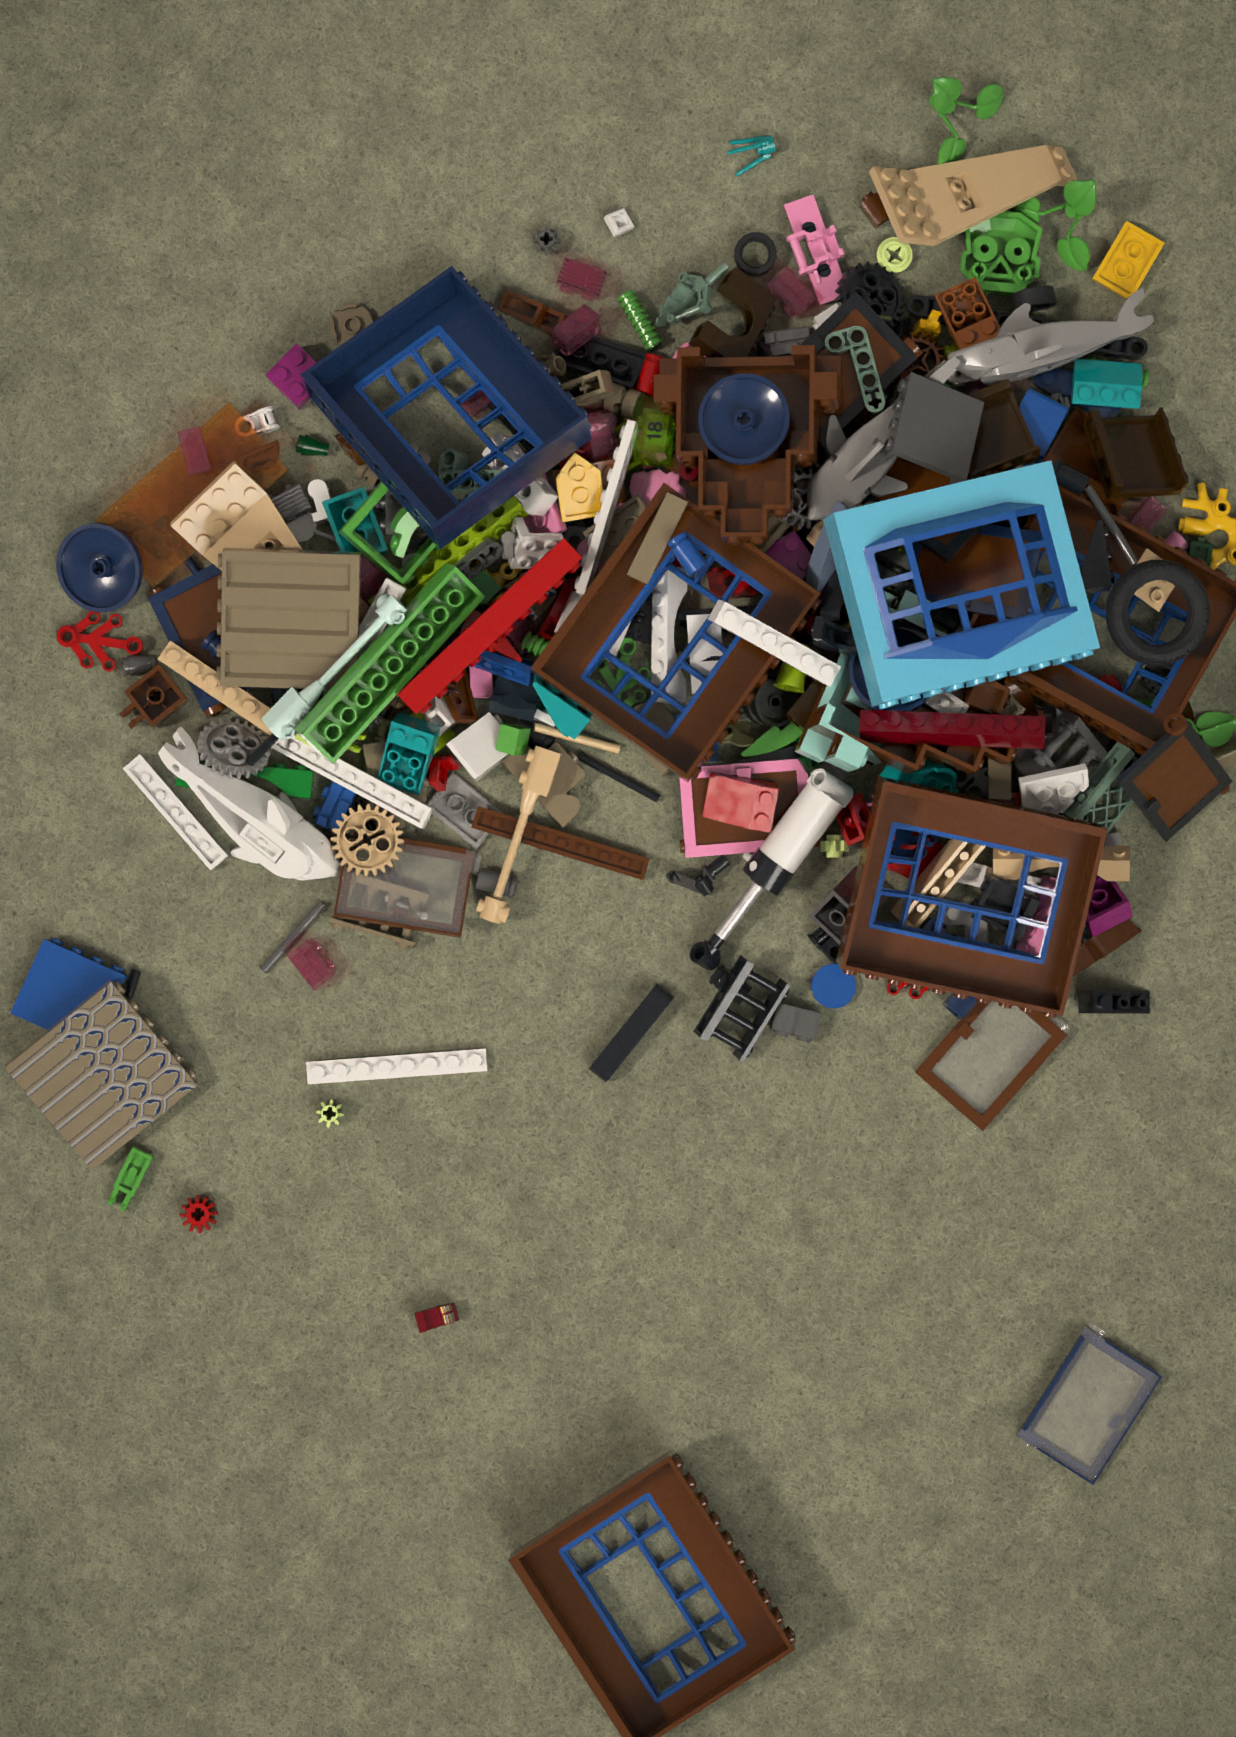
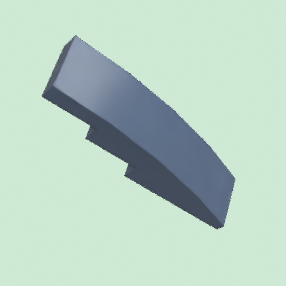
[805,500,850,593]

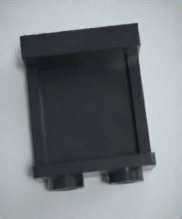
[971,874,1040,942]

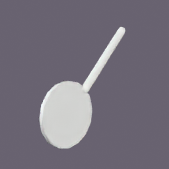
[287,512,336,542]

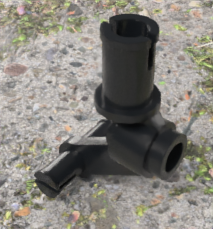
[666,855,731,896]

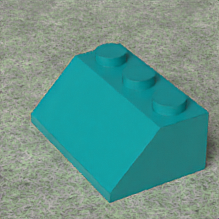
[1070,359,1142,409]
[322,487,388,562]

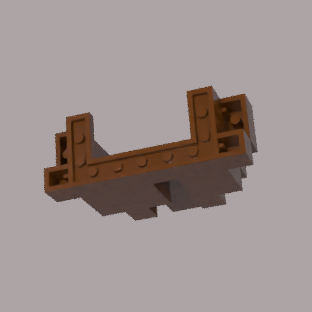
[654,345,843,545]

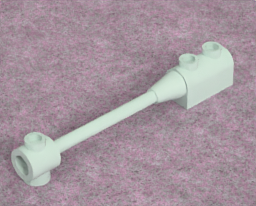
[261,594,408,741]

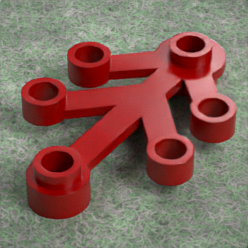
[56,611,143,672]

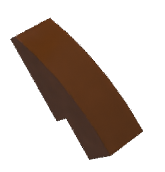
[497,289,571,340]

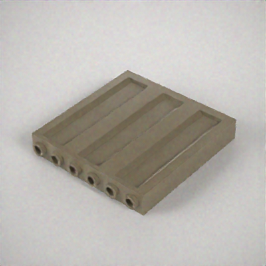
[216,548,361,690]

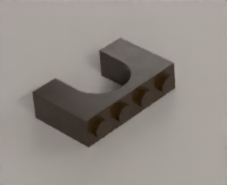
[688,267,778,358]

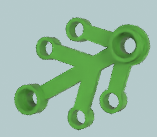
[594,638,651,707]

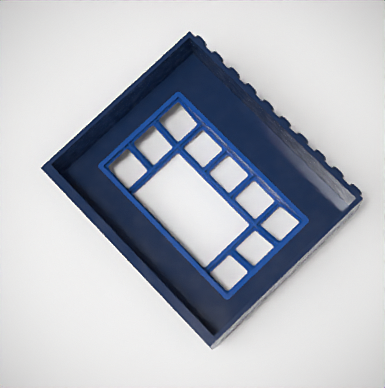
[300,266,592,549]

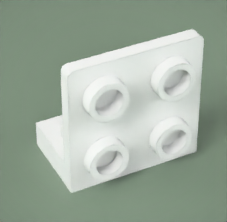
[507,517,563,569]

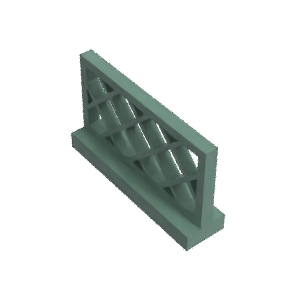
[1063,742,1138,835]

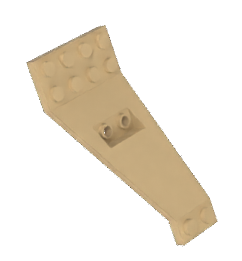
[869,145,1078,246]
[170,461,303,571]

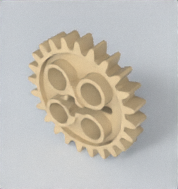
[331,804,404,878]

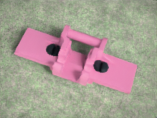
[784,195,845,305]

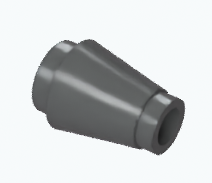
[122,655,156,677]

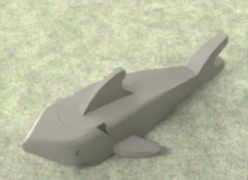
[948,288,1154,385]
[807,356,960,521]

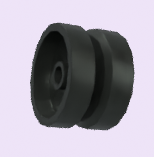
[875,548,923,593]
[743,676,799,727]

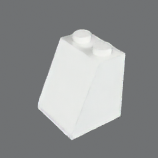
[446,712,509,782]

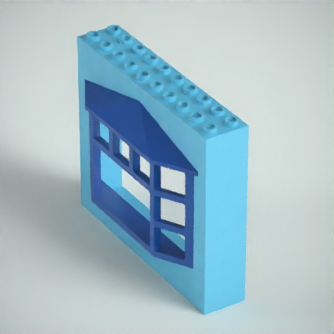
[823,460,1100,709]

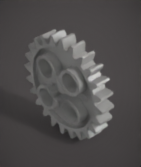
[197,717,271,780]

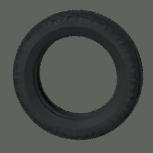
[1106,560,1210,665]

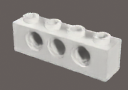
[482,434,558,516]

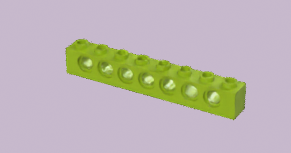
[368,496,529,626]

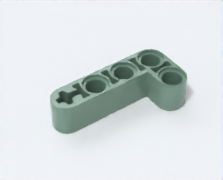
[825,326,885,414]
[438,448,503,494]

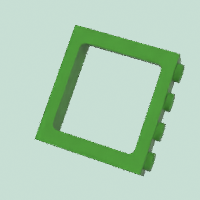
[338,482,439,585]

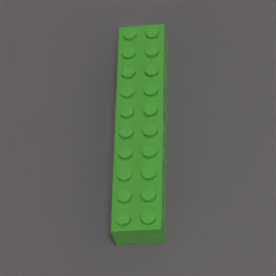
[294,563,485,764]

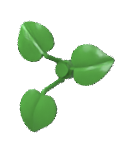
[929,77,1004,165]
[1011,180,1096,271]
[1136,699,1236,747]

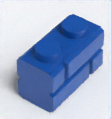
[313,782,358,831]

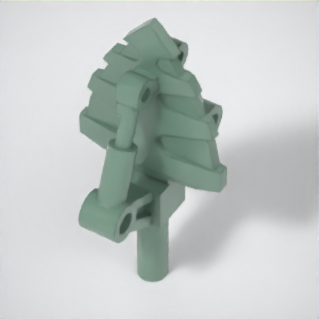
[655,262,730,327]

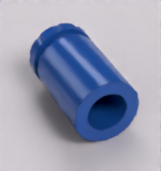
[667,532,708,577]

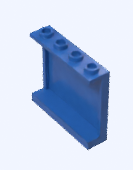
[11,937,129,1030]

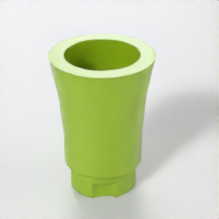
[774,643,810,693]

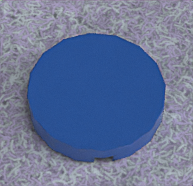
[811,964,856,1009]

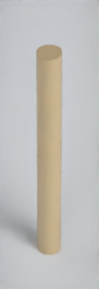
[533,722,620,754]

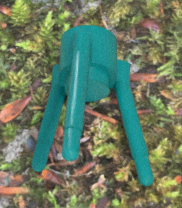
[727,135,776,177]

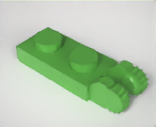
[107,1146,154,1212]

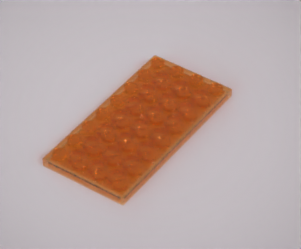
[95,402,289,588]

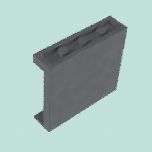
[883,372,984,485]

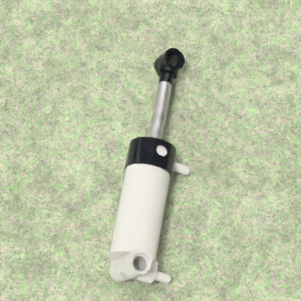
[689,768,853,971]

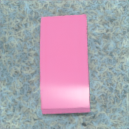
[469,666,493,698]

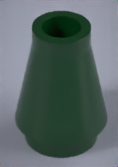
[295,434,329,457]

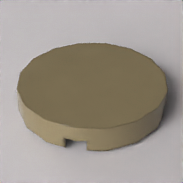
[330,303,374,345]

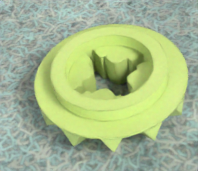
[877,237,912,273]

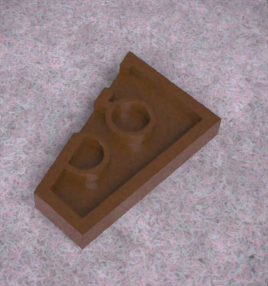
[426,656,478,725]

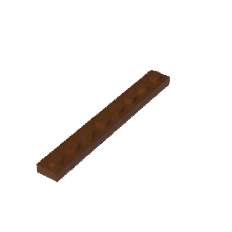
[471,806,650,880]

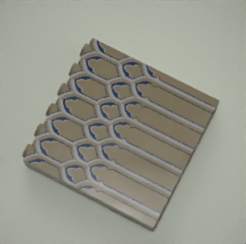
[5,979,198,1170]

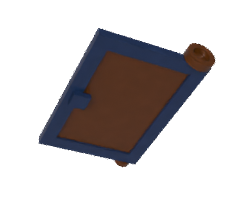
[909,524,1046,619]
[148,564,253,718]

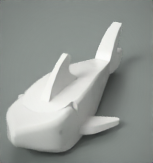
[158,726,342,880]

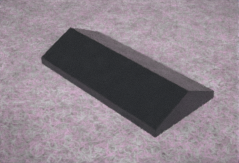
[554,328,646,389]

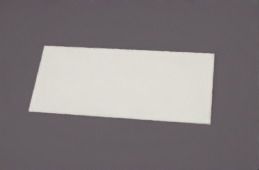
[686,614,723,694]

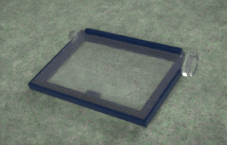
[1016,1321,1162,1485]

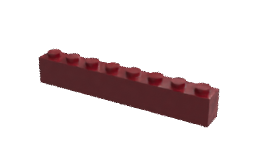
[859,710,1045,749]

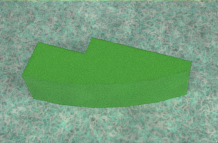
[740,722,803,758]

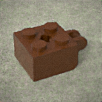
[119,664,190,729]

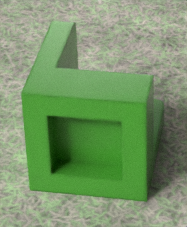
[496,723,531,756]

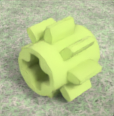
[820,835,848,858]
[316,1099,345,1128]

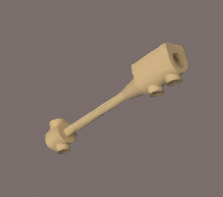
[476,746,562,924]

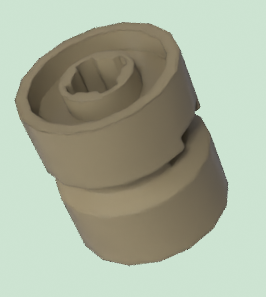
[604,383,644,420]

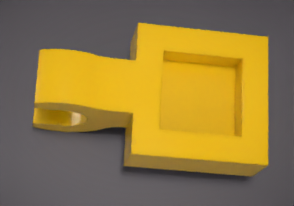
[912,310,942,342]

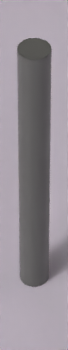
[1084,485,1139,566]
[260,901,326,974]

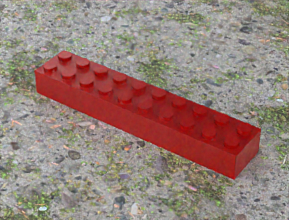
[397,538,582,714]

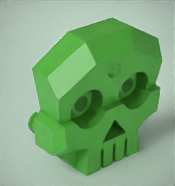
[959,211,1043,296]

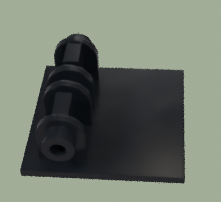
[624,596,652,645]

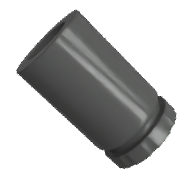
[476,868,518,898]

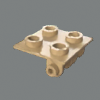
[1134,548,1175,612]

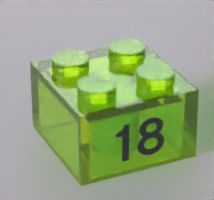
[635,408,676,467]

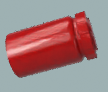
[635,353,663,397]

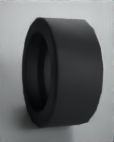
[734,232,776,277]
[1012,285,1056,312]

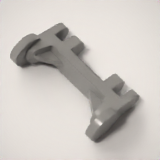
[491,531,515,562]

